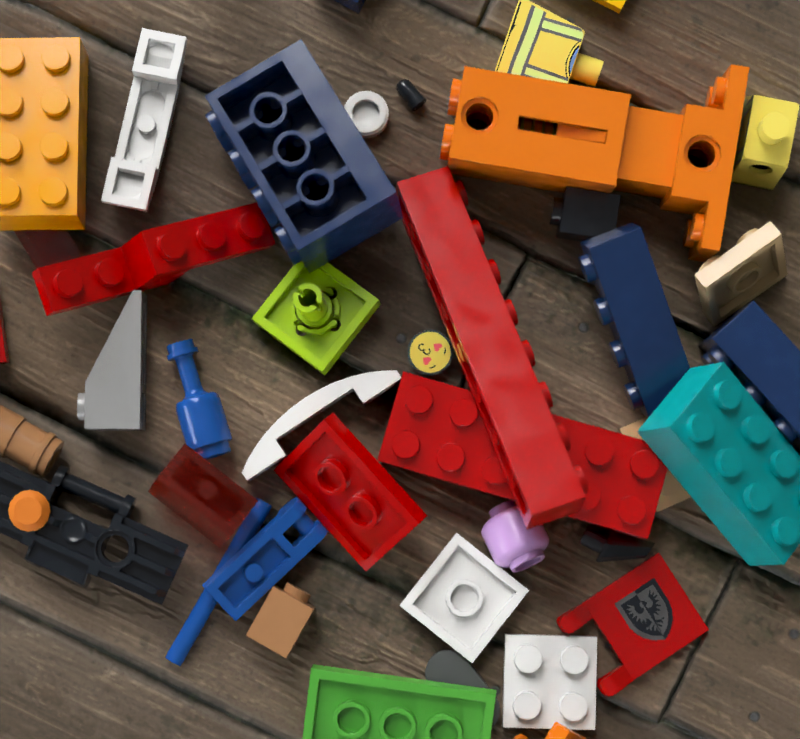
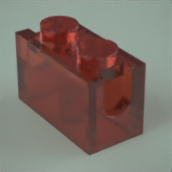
[148,444,258,548]

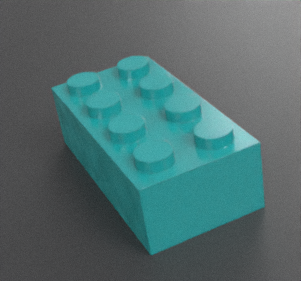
[637,362,800,566]

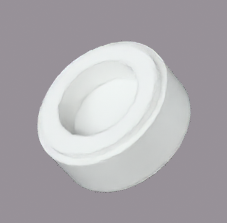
[344,91,389,138]

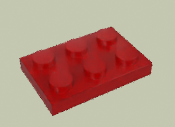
[274,413,427,571]

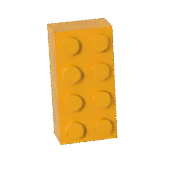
[0,37,89,231]

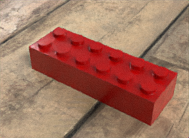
[377,371,668,539]

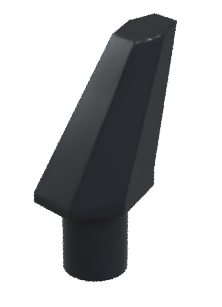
[579,527,655,562]

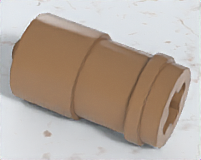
[0,404,64,477]

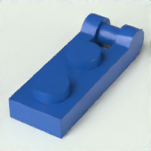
[202,497,328,622]

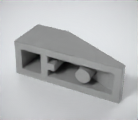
[77,290,147,431]

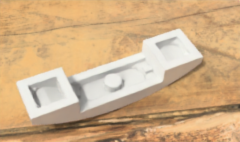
[101,28,187,212]
[242,370,401,481]

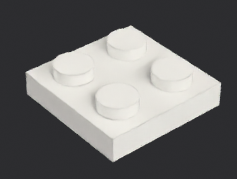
[399,533,529,663]
[502,633,597,730]

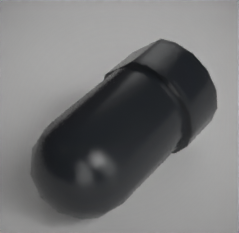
[396,79,427,112]

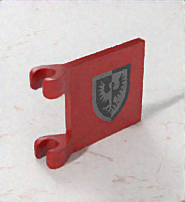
[556,552,709,696]

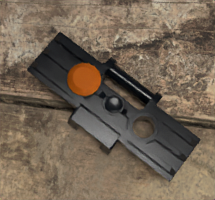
[0,461,189,605]

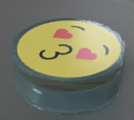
[407,330,453,376]

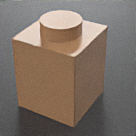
[246,582,315,658]

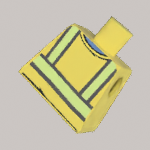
[495,0,604,87]
[731,95,799,190]

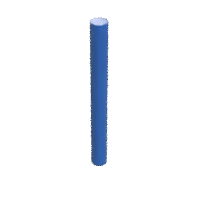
[165,497,272,666]

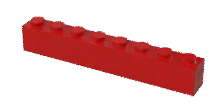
[396,166,589,529]

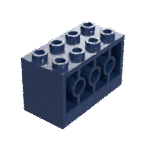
[205,39,403,273]

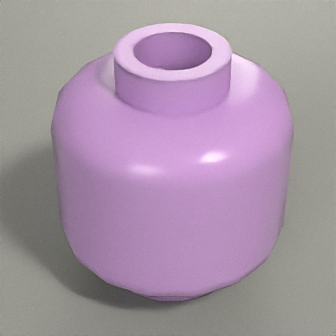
[481,500,550,573]

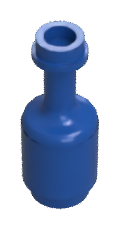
[166,339,232,462]

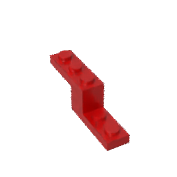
[32,202,276,316]

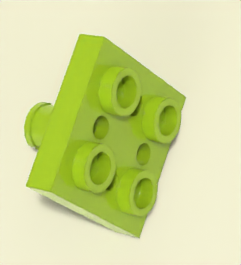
[251,261,381,375]

